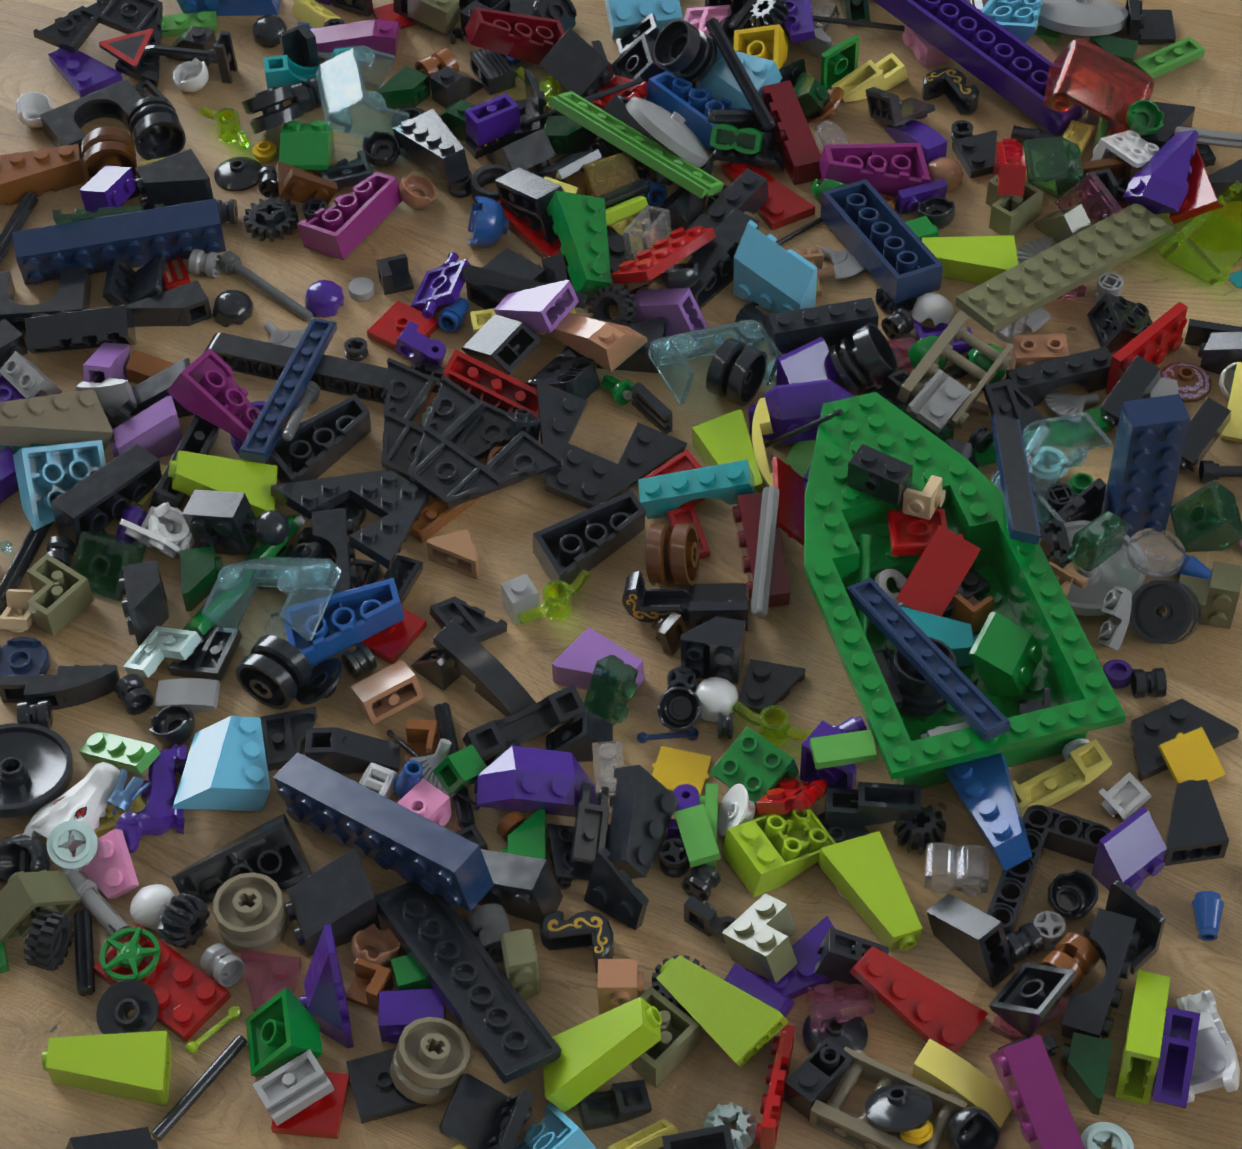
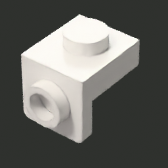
[1099,772,1152,821]

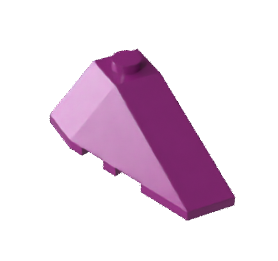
[310,19,402,59]
[167,348,261,441]

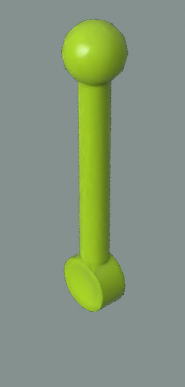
[186,1006,242,1054]

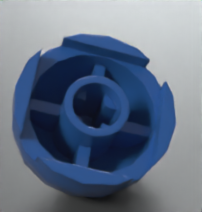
[467,196,509,247]

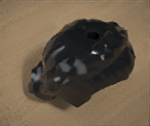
[0,834,51,883]

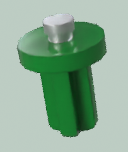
[601,375,634,405]

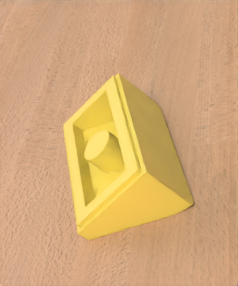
[291,0,342,28]

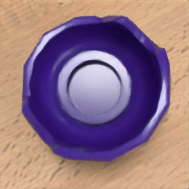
[305,280,344,318]

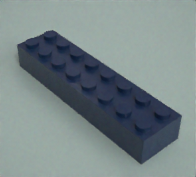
[12,198,226,285]
[273,752,494,912]

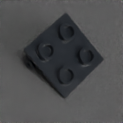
[546,824,592,889]

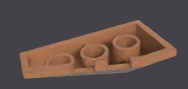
[547,312,648,372]

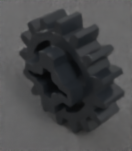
[243,196,299,242]

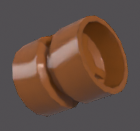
[415,48,459,90]
[1040,932,1099,994]

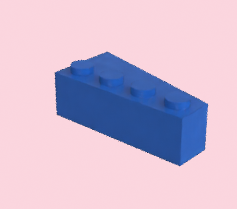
[177,0,281,16]
[646,71,749,150]
[281,578,405,667]
[945,753,1033,871]

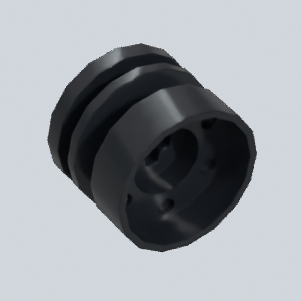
[653,19,718,83]
[126,96,186,161]
[829,323,898,394]
[891,637,956,717]

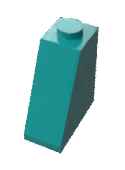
[900,607,978,667]

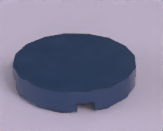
[0,637,50,676]

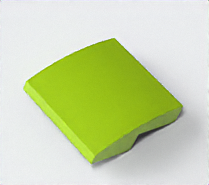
[605,196,649,226]

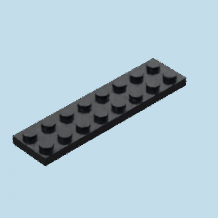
[374,881,562,1084]

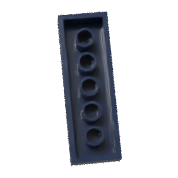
[820,179,943,304]
[1101,394,1190,539]

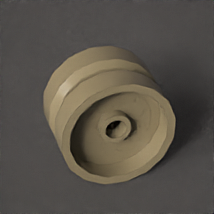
[213,873,288,955]
[390,1017,470,1104]

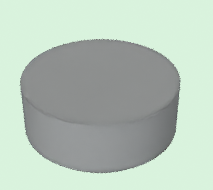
[348,277,375,301]

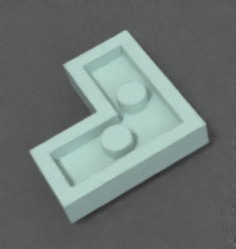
[123,626,202,678]

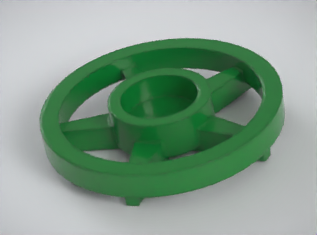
[100,927,161,982]

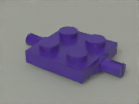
[411,252,471,319]

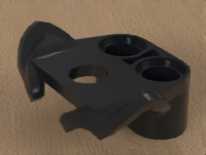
[709,124,784,171]
[525,346,600,400]

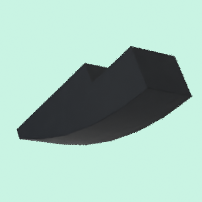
[824,782,921,827]

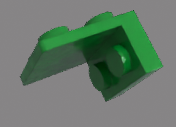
[711,726,799,806]

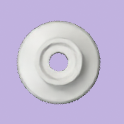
[717,784,755,836]

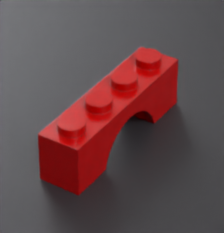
[994,138,1026,196]

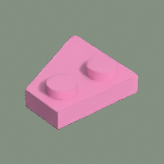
[684,5,732,36]
[72,829,139,899]

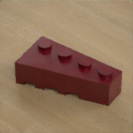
[465,7,565,66]
[762,80,822,186]
[732,492,791,607]

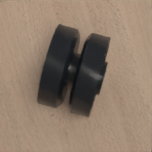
[242,83,304,134]
[706,338,768,406]
[1130,579,1201,644]
[235,635,312,710]

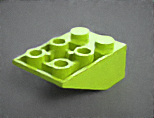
[721,809,836,898]

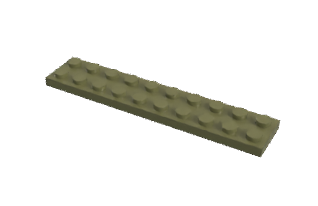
[955,203,1174,333]

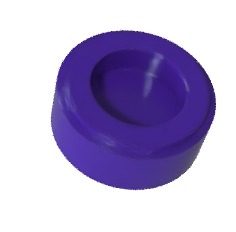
[1103,659,1133,689]

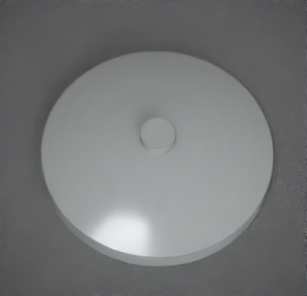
[1038,0,1128,36]
[626,96,710,167]
[1039,521,1146,616]

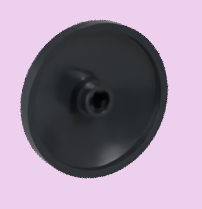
[0,723,74,818]

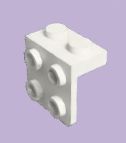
[1091,130,1159,168]
[119,506,195,558]

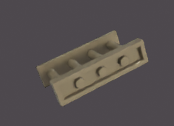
[897,311,1013,434]
[809,1046,967,1149]

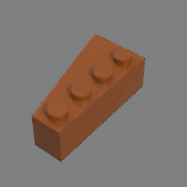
[0,144,85,206]

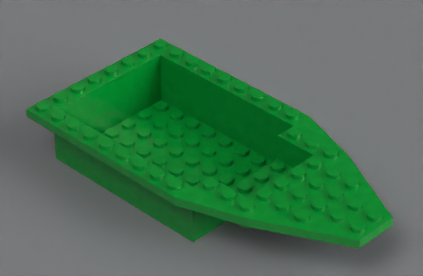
[804,392,1126,789]

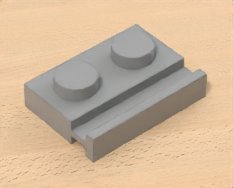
[907,369,971,433]
[253,1049,335,1126]

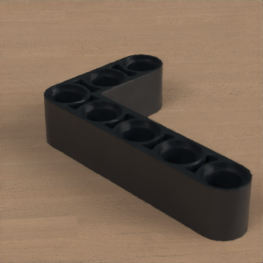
[987,805,1111,933]

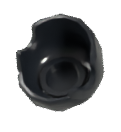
[253,15,287,47]
[362,131,400,168]
[917,196,955,230]
[661,262,700,288]
[212,290,254,327]
[657,686,702,732]
[148,704,195,746]
[1048,870,1098,920]
[947,1106,1001,1149]

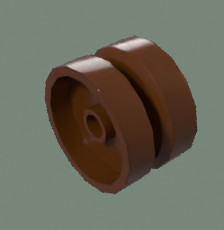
[81,126,138,181]
[645,523,700,586]

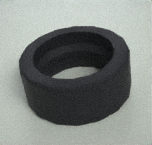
[471,164,512,204]

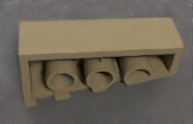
[0,389,113,451]

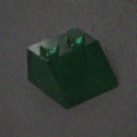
[1023,137,1084,201]
[1170,480,1242,553]
[73,530,146,601]

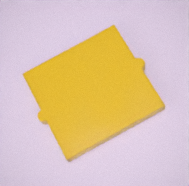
[1158,727,1226,784]
[652,746,712,796]

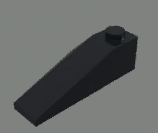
[641,161,714,238]
[171,813,312,902]

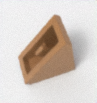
[427,529,480,579]

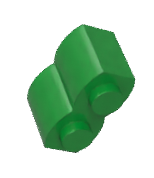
[710,124,763,154]

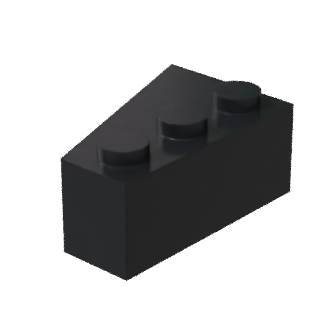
[495,167,565,243]
[605,765,679,879]

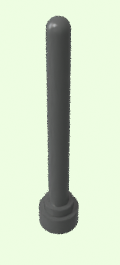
[219,251,313,321]
[283,381,321,441]

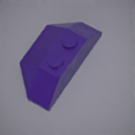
[748,379,855,444]
[475,746,597,817]

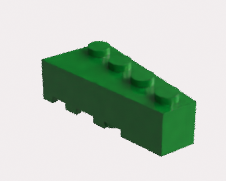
[546,191,611,299]

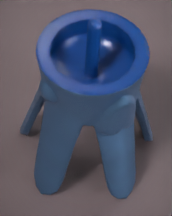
[107,768,150,815]

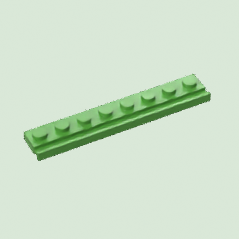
[548,91,724,198]

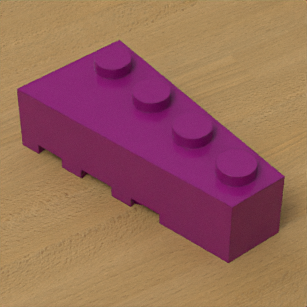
[819,143,931,196]
[297,172,403,260]
[989,1035,1085,1149]

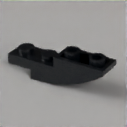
[0,664,121,710]

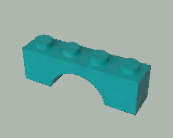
[263,46,363,89]
[638,459,756,519]

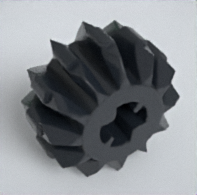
[748,0,790,28]
[893,804,947,856]
[157,892,210,949]

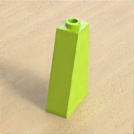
[922,235,1018,284]
[692,409,763,506]
[168,450,277,518]
[818,831,923,951]
[657,955,789,1068]
[1115,970,1171,1105]
[543,997,662,1112]
[42,1031,172,1106]

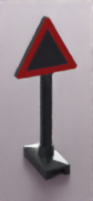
[99,29,238,84]

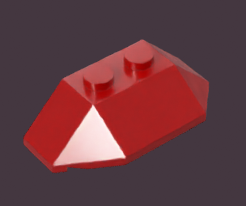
[443,349,539,419]

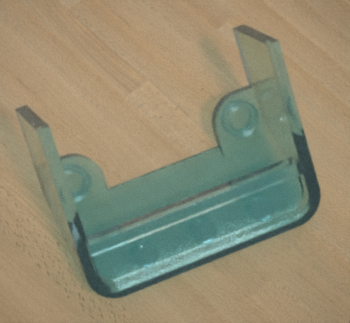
[316,46,409,138]
[648,320,782,404]
[991,412,1112,527]
[202,557,341,641]

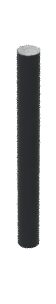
[151,1034,248,1141]

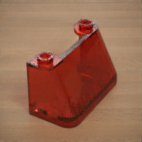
[1043,39,1154,135]

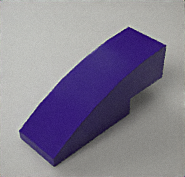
[885,119,947,164]
[1152,1007,1201,1109]

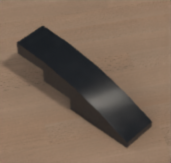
[433,620,536,717]

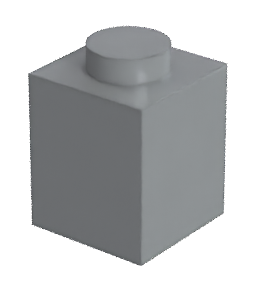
[501,574,540,625]

